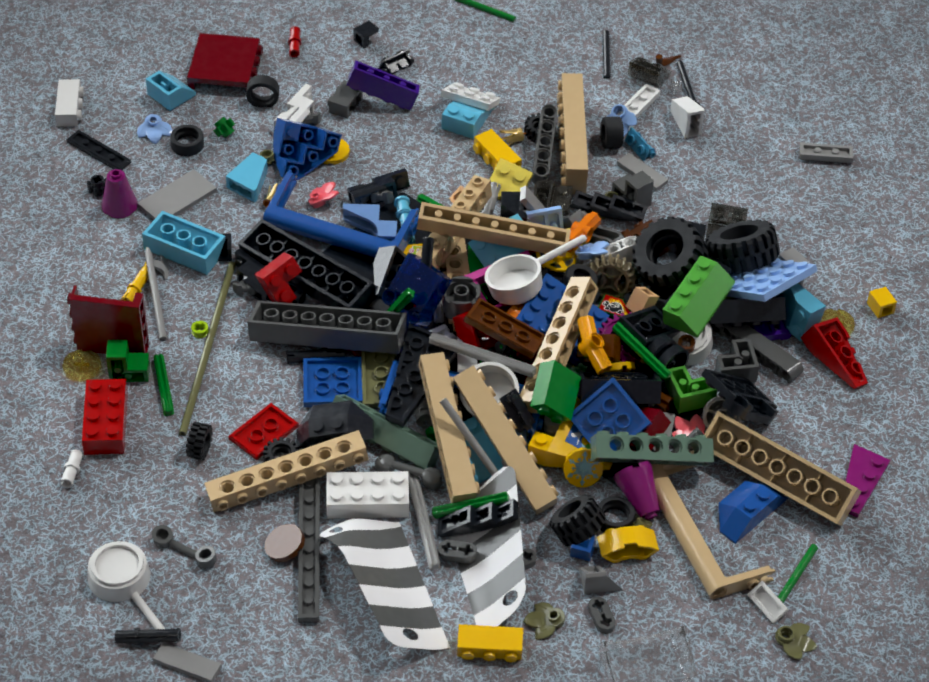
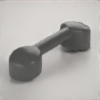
[375,454,442,490]
[152,525,217,569]

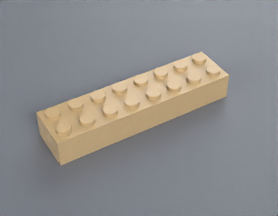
[557,73,588,194]
[704,411,862,526]

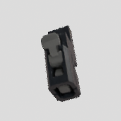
[347,168,410,205]
[232,248,271,301]

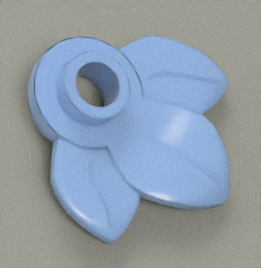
[606,104,637,136]
[137,114,172,144]
[575,241,610,260]

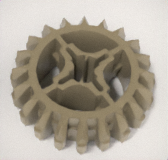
[589,253,636,299]

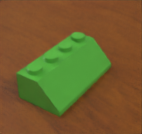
[662,256,735,338]

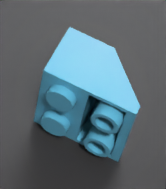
[146,71,196,111]

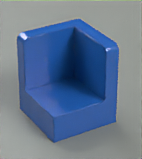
[570,535,596,562]

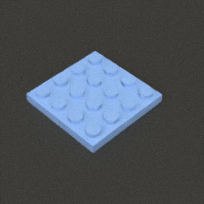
[726,258,817,302]

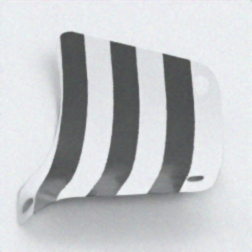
[320,466,526,650]

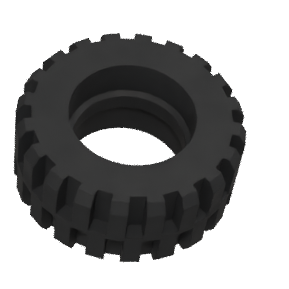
[632,216,708,291]
[705,220,780,274]

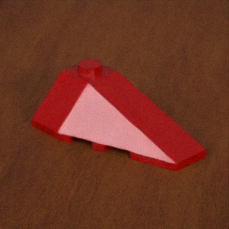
[800,317,868,389]

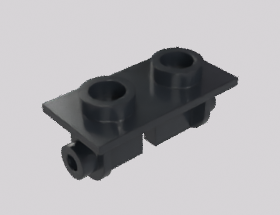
[378,49,414,74]
[499,388,535,433]

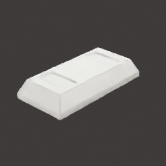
[747,581,789,624]

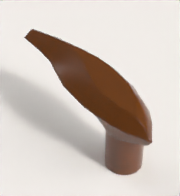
[655,54,682,68]

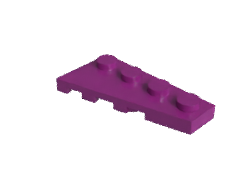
[845,444,891,518]

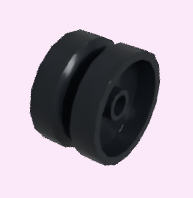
[640,335,689,385]

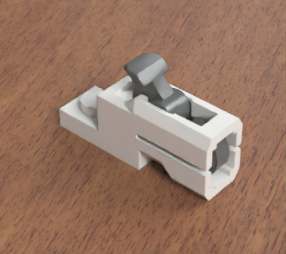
[274,84,321,129]

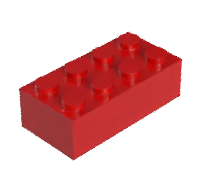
[82,379,128,455]

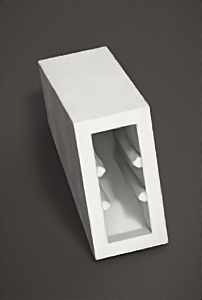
[670,96,705,138]

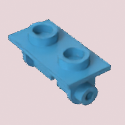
[624,127,656,162]

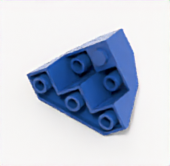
[273,118,342,180]

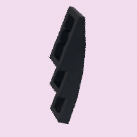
[570,190,648,222]
[438,499,519,537]

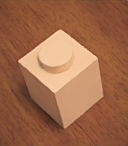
[626,287,659,313]

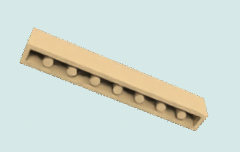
[417,202,571,257]
[419,352,480,503]
[453,365,559,515]

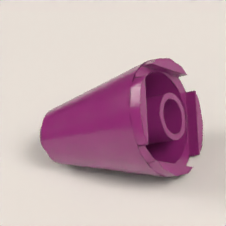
[101,169,138,218]
[613,461,660,520]

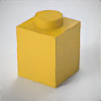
[867,287,897,318]

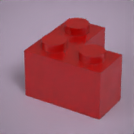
[254,252,302,303]

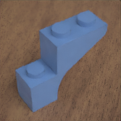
[343,203,397,241]

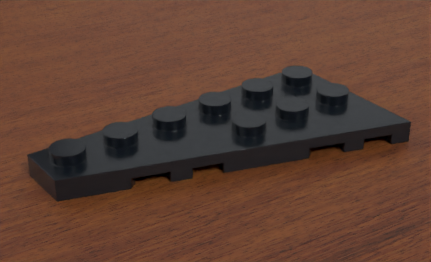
[385,323,457,427]

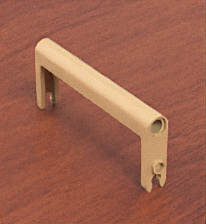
[652,450,776,600]

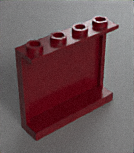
[187,33,263,90]
[67,285,150,354]

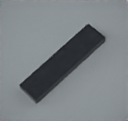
[67,130,131,170]

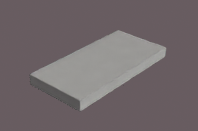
[137,169,217,220]

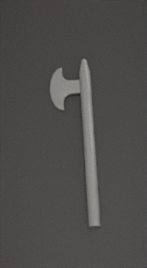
[145,247,169,340]
[440,398,518,485]

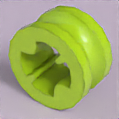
[191,321,209,338]

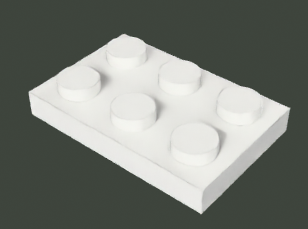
[440,83,500,111]

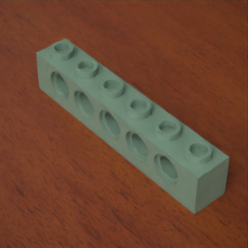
[591,431,714,466]

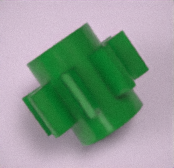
[213,117,235,138]

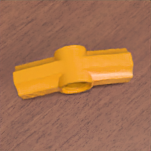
[577,315,613,375]

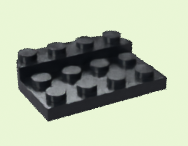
[701,369,779,426]

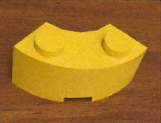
[597,525,659,563]

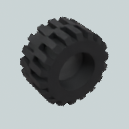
[549,494,606,547]

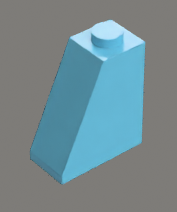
[226,152,268,203]

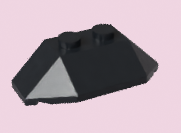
[296,400,374,448]

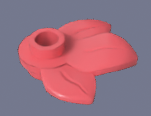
[308,182,339,208]
[672,414,705,437]

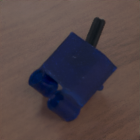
[382,237,452,327]

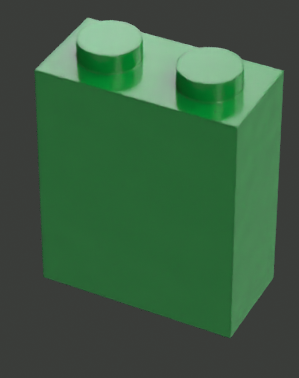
[530,360,581,424]

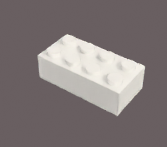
[326,471,409,519]

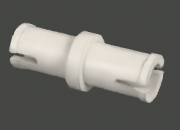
[60,449,83,488]

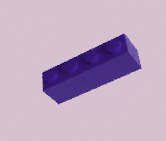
[347,60,420,110]

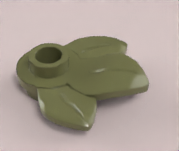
[523,602,566,640]
[775,623,817,660]

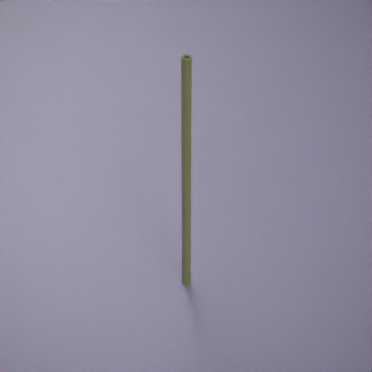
[179,261,236,436]

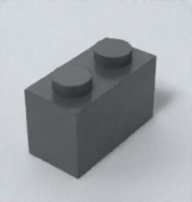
[327,80,363,119]

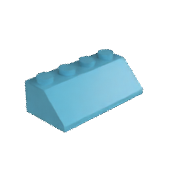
[142,211,225,275]

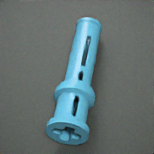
[394,196,416,245]

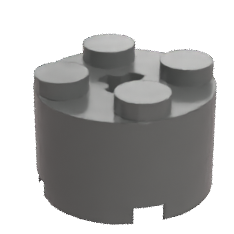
[442,276,481,319]

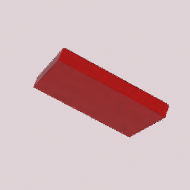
[228,403,299,460]

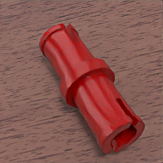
[288,26,302,57]

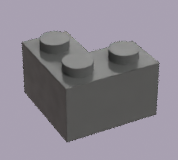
[612,171,654,207]
[715,338,759,382]

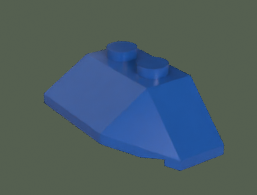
[718,481,788,544]

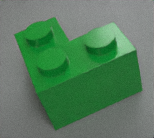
[106,340,150,382]

